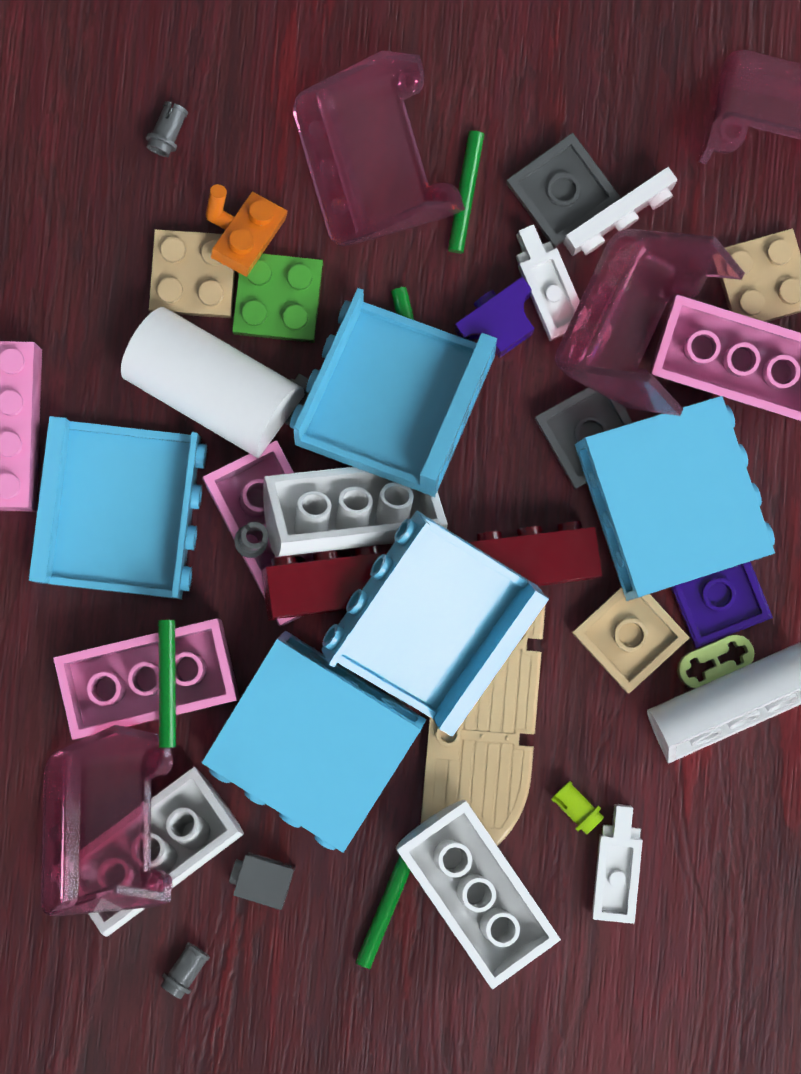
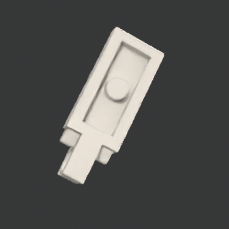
[516,225,589,341]
[592,804,643,924]

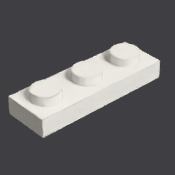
[563,167,677,257]

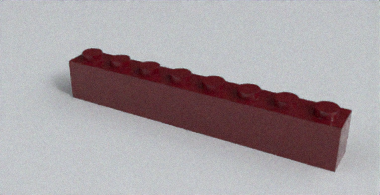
[262,521,602,620]

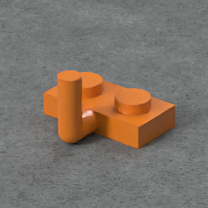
[206,184,288,277]

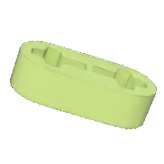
[677,635,755,688]

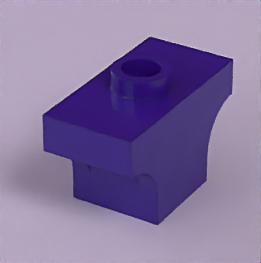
[455,276,535,358]

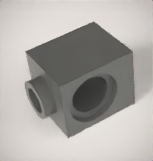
[229,852,296,910]

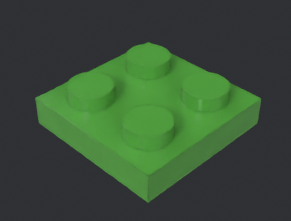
[232,254,323,343]

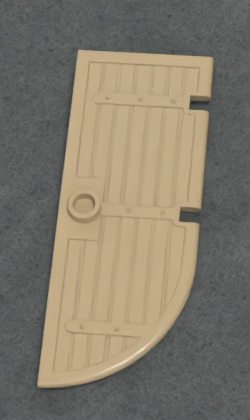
[420,604,546,846]

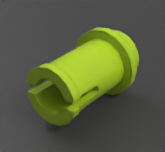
[551,781,604,835]

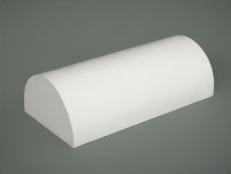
[121,307,305,459]
[263,467,448,557]
[647,642,801,764]
[59,767,244,937]
[395,800,561,990]

